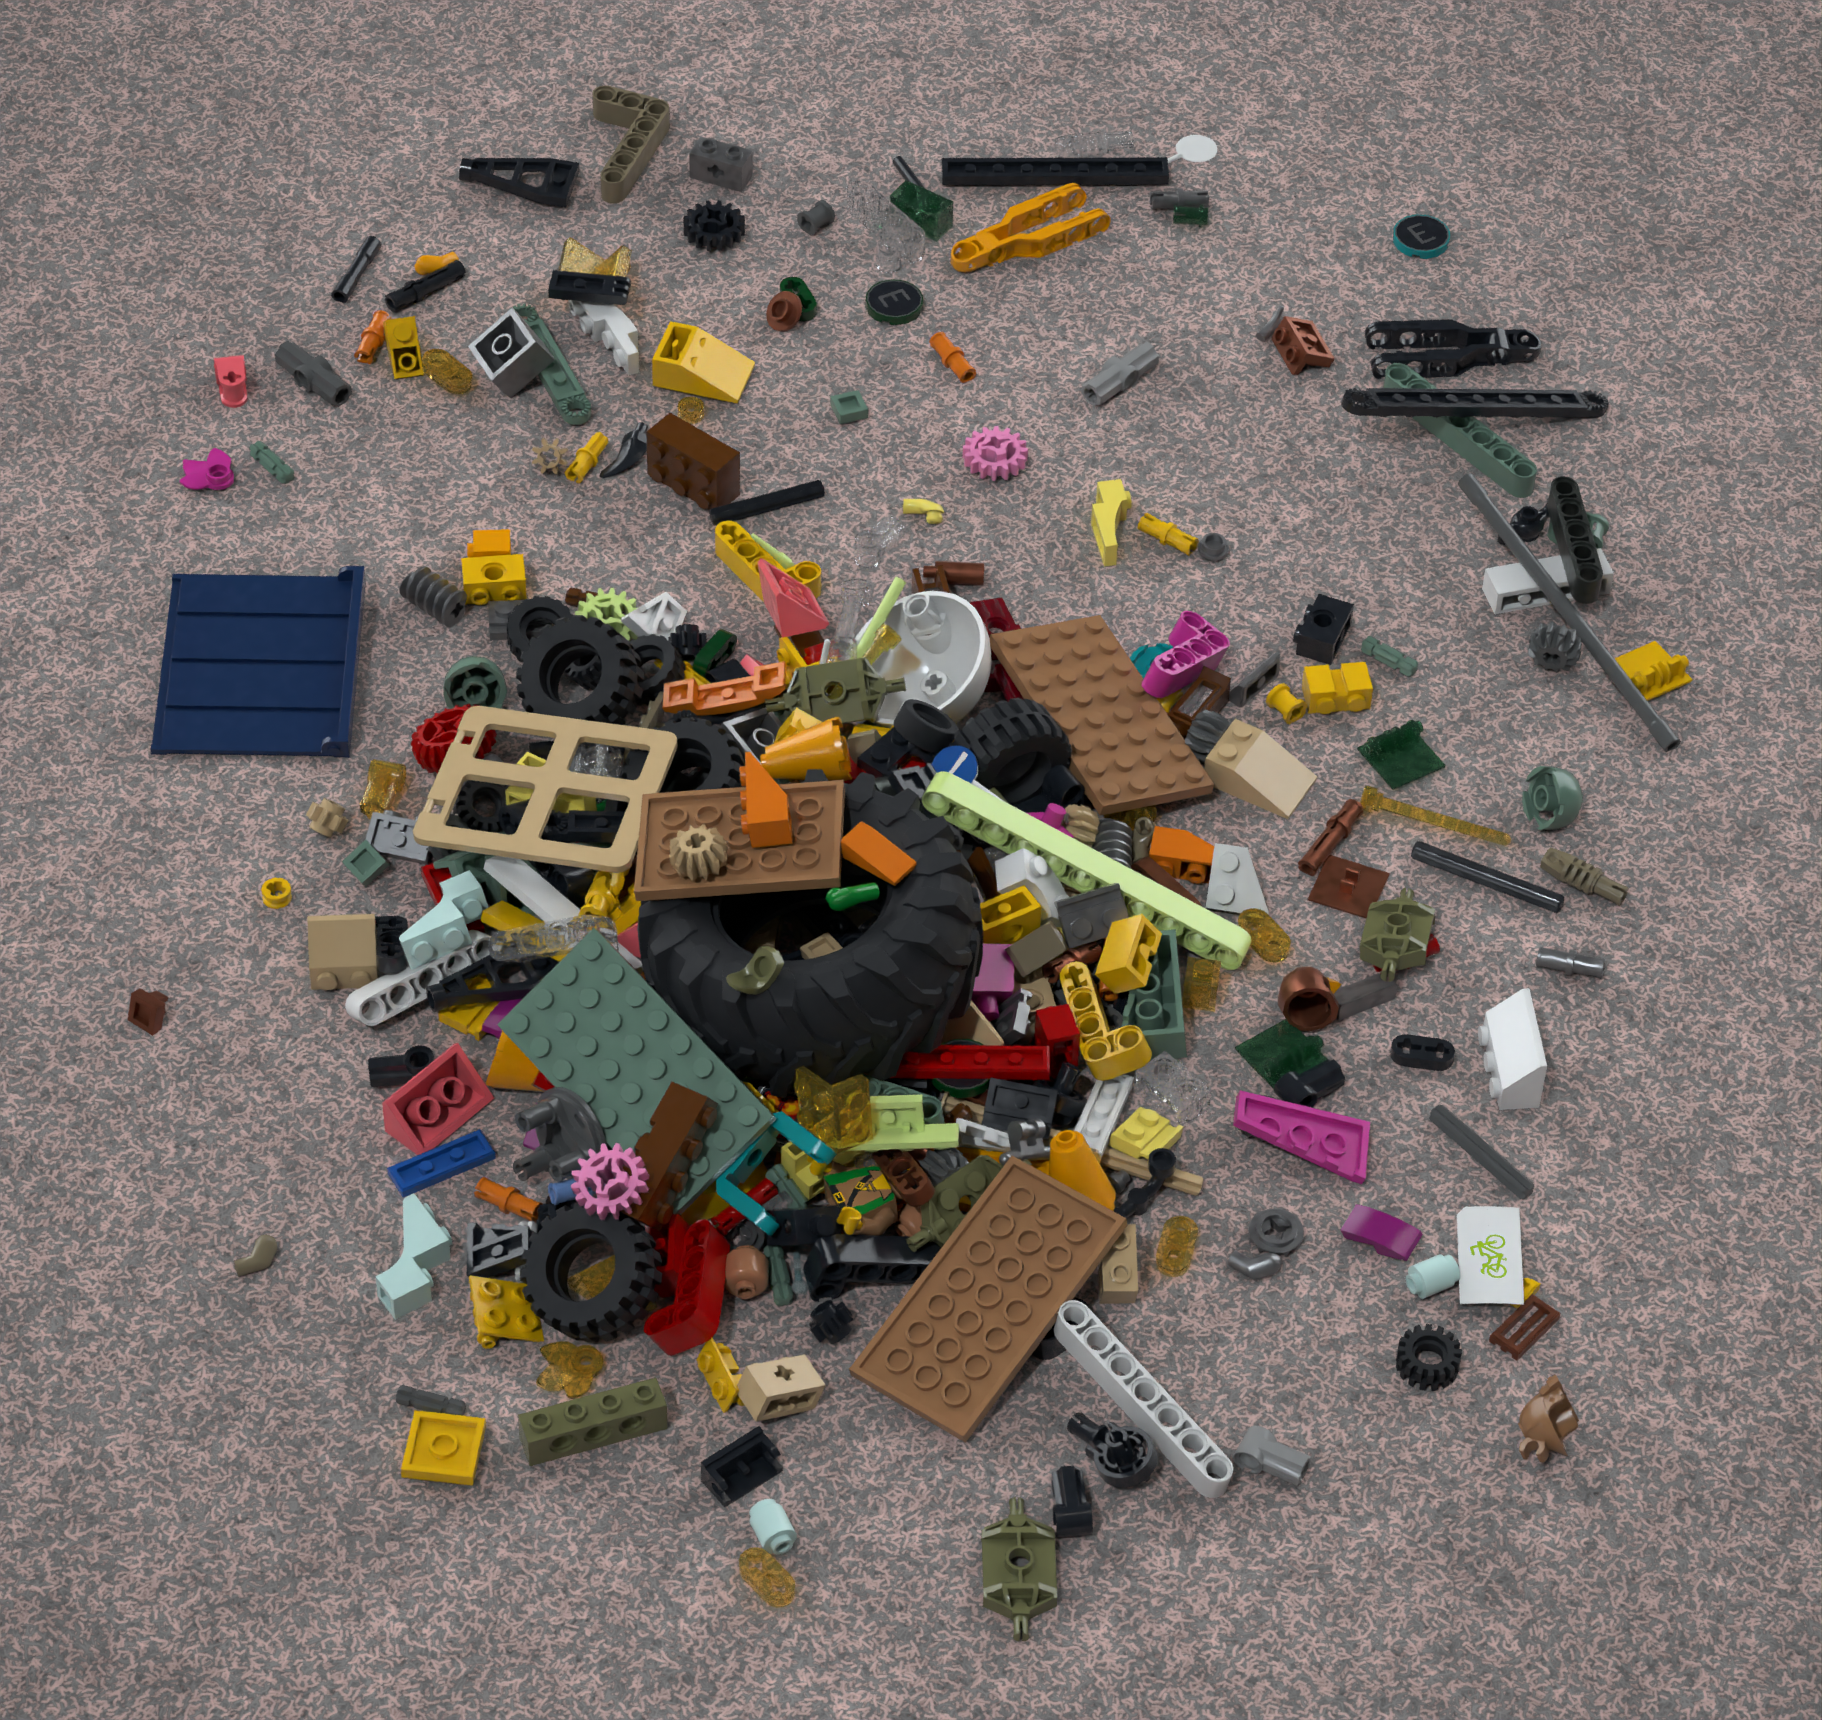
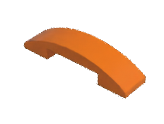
[662,661,786,715]

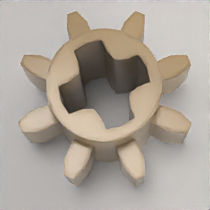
[532,438,568,474]
[306,798,348,838]

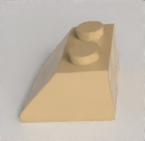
[307,914,379,990]

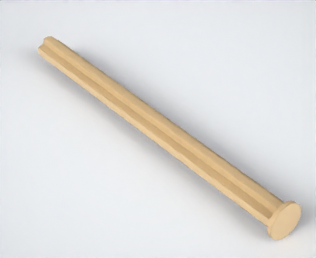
[941,1091,1203,1196]

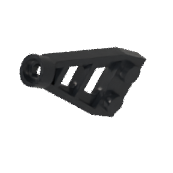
[459,158,579,208]
[857,727,938,778]
[426,941,559,1012]

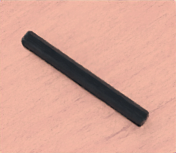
[1411,841,1565,913]

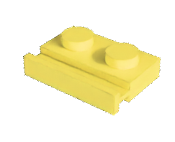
[1108,1107,1184,1164]

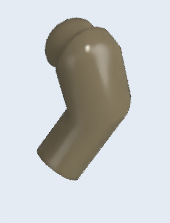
[1132,817,1155,863]
[233,1234,277,1277]

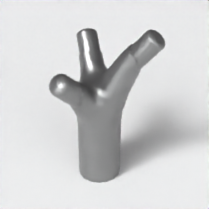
[1256,306,1284,342]

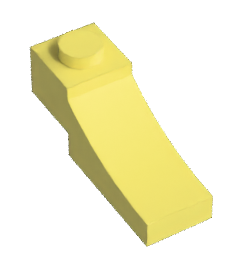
[1091,479,1132,567]

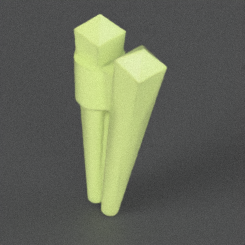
[751,533,795,569]

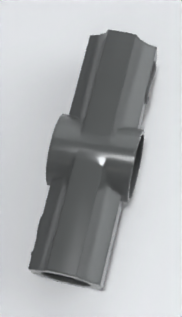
[275,341,352,407]

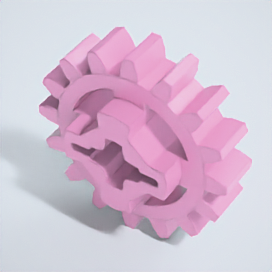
[962,426,1028,481]
[571,1143,649,1220]

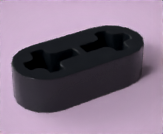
[1390,1034,1455,1071]

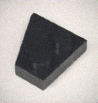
[466,1222,533,1278]

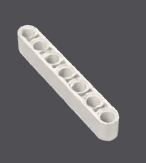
[1054,1300,1233,1498]

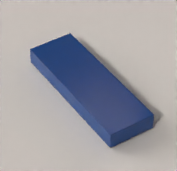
[387,1129,496,1198]

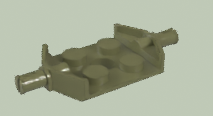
[765,657,906,724]
[1360,888,1435,982]
[906,1155,1032,1252]
[981,1497,1057,1641]

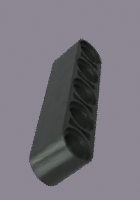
[1547,476,1603,604]

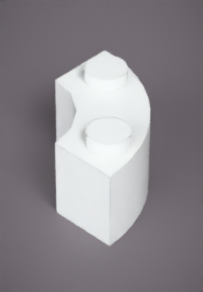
[995,848,1069,927]

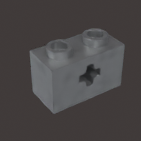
[689,136,753,192]

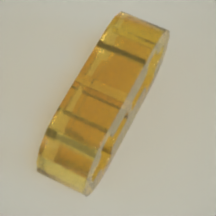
[739,1547,795,1608]

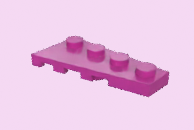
[1233,1090,1370,1184]

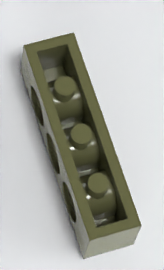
[518,1377,668,1466]

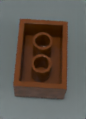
[646,413,740,510]

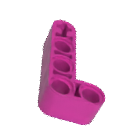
[1142,611,1230,698]

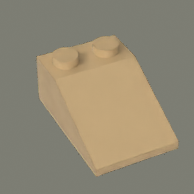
[1204,719,1317,819]

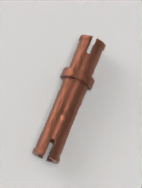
[1298,799,1364,876]

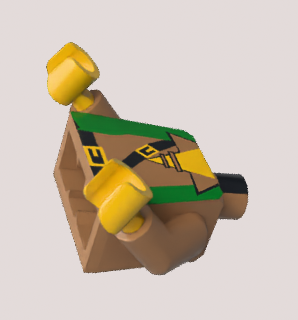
[807,1156,903,1235]

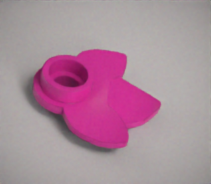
[180,448,234,490]

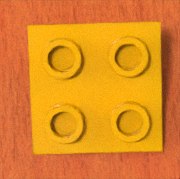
[1615,641,1693,701]
[469,1275,544,1349]

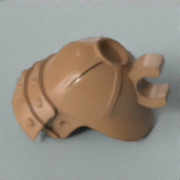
[1518,1374,1579,1463]

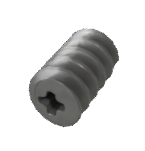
[399,566,467,627]
[1092,818,1133,869]

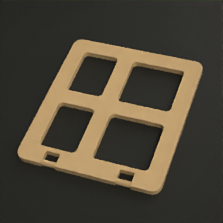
[413,706,678,873]

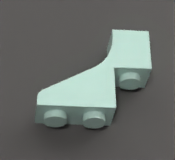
[399,870,489,970]
[376,1193,452,1320]

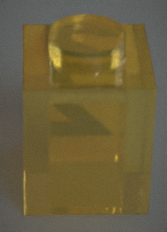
[1182,957,1221,1012]

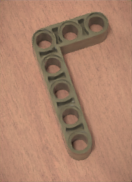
[592,85,670,204]

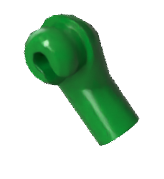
[826,882,879,911]

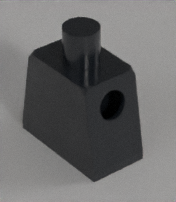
[766,1204,842,1246]

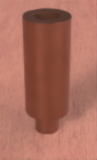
[923,561,985,585]

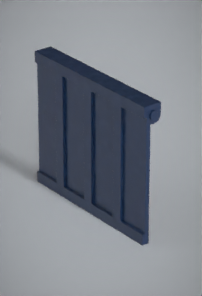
[150,566,366,758]

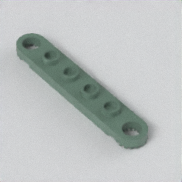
[509,304,591,425]

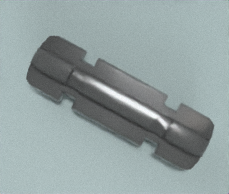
[396,1385,466,1416]

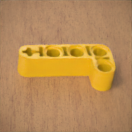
[715,521,821,602]
[1060,961,1152,1081]

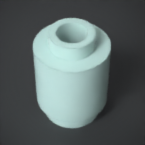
[1406,1254,1460,1299]
[749,1499,797,1555]

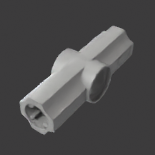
[1081,342,1159,406]

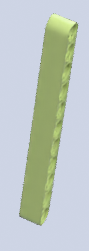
[922,771,1252,970]

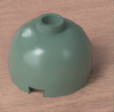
[443,656,507,709]
[1522,766,1583,830]

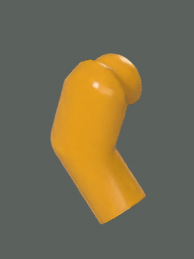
[414,252,459,275]

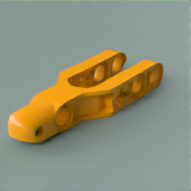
[950,183,1111,273]

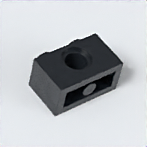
[1293,594,1354,665]

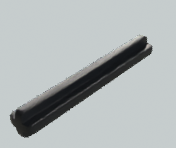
[709,480,825,526]

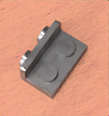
[366,810,431,865]

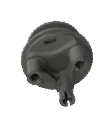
[513,1087,613,1182]

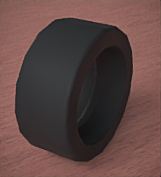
[894,699,958,754]

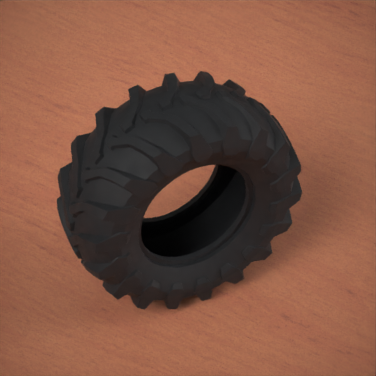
[637,769,983,1098]

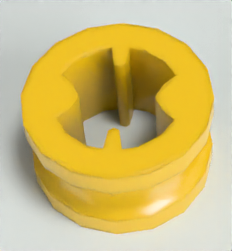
[261,878,292,909]

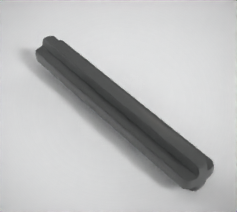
[1429,1104,1534,1200]

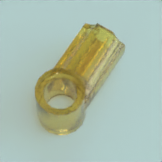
[360,759,406,819]

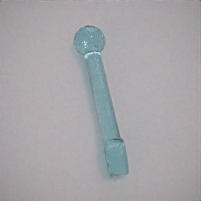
[790,1245,806,1294]

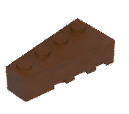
[620,1082,718,1231]

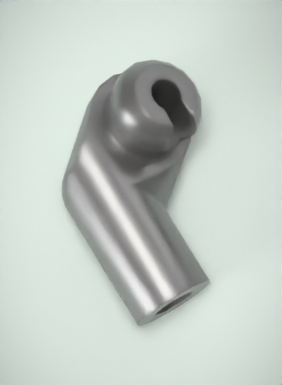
[1227,1250,1282,1280]

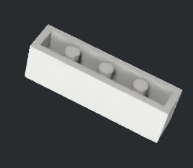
[1482,548,1614,614]

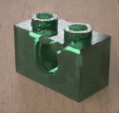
[889,180,954,242]

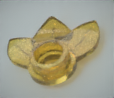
[536,1341,604,1399]

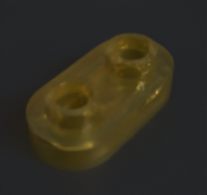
[422,349,472,394]
[1237,908,1291,963]
[1155,1216,1198,1277]

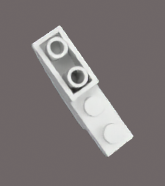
[568,300,639,376]

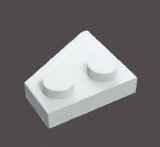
[621,592,687,640]
[1206,843,1269,917]
[956,1118,1011,1152]

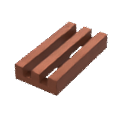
[1489,1294,1560,1361]

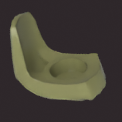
[726,946,784,995]

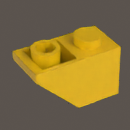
[383,316,424,379]

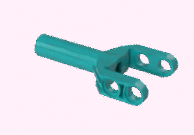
[716,1111,837,1237]

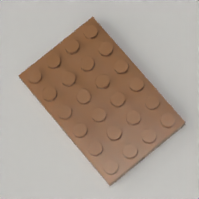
[634,780,845,901]

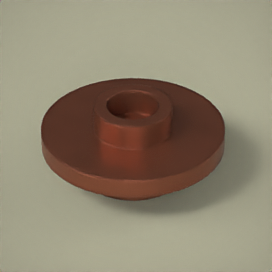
[766,291,802,332]

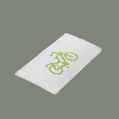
[1457,1206,1524,1305]

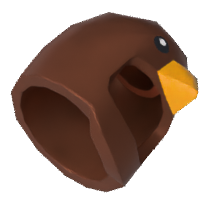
[1278,967,1341,1031]

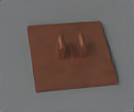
[1308,855,1390,918]

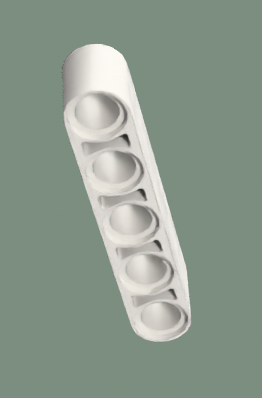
[345,930,500,1026]

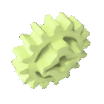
[575,588,638,642]

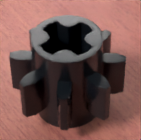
[668,624,707,661]
[809,1300,853,1344]

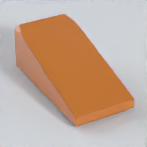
[841,821,917,886]

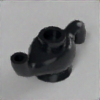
[1497,499,1550,545]

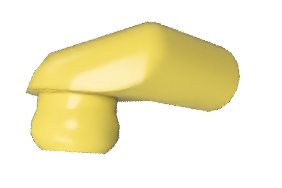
[903,499,944,524]

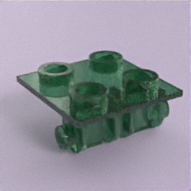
[1357,720,1446,790]
[1235,1019,1327,1089]

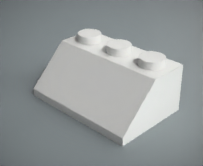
[1478,988,1547,1110]

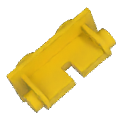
[696,1337,745,1413]

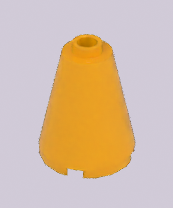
[760,717,852,782]
[486,1031,544,1092]
[1049,1130,1116,1211]

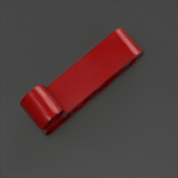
[644,1219,730,1356]

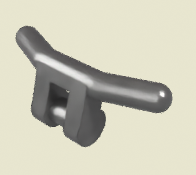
[999,1119,1050,1166]

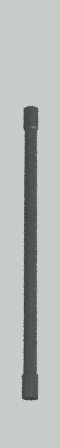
[1458,473,1681,752]

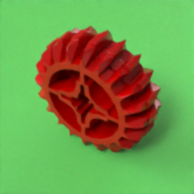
[411,704,497,774]

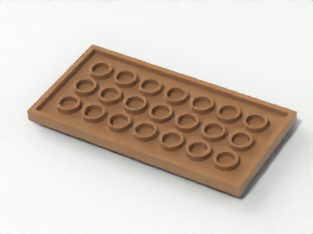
[990,615,1214,816]
[849,1156,1128,1443]

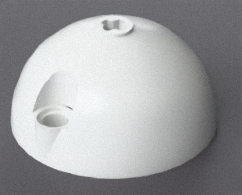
[845,591,992,728]

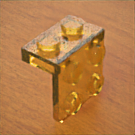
[558,237,632,277]
[794,1066,873,1153]

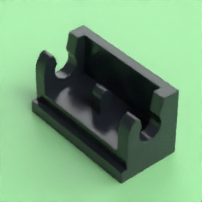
[701,1426,783,1507]

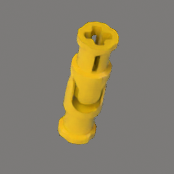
[577,864,632,931]

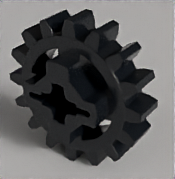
[683,200,745,251]

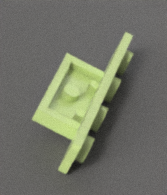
[819,1094,959,1153]

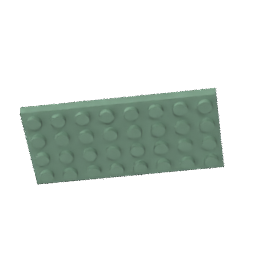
[497,928,777,1215]

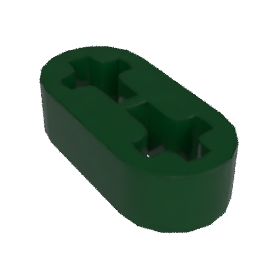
[780,277,817,322]
[692,629,737,678]

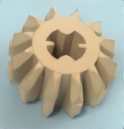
[1061,804,1100,848]
[669,824,728,882]

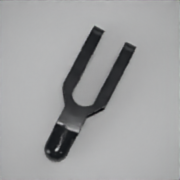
[1364,319,1541,379]

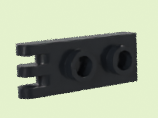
[548,270,631,305]

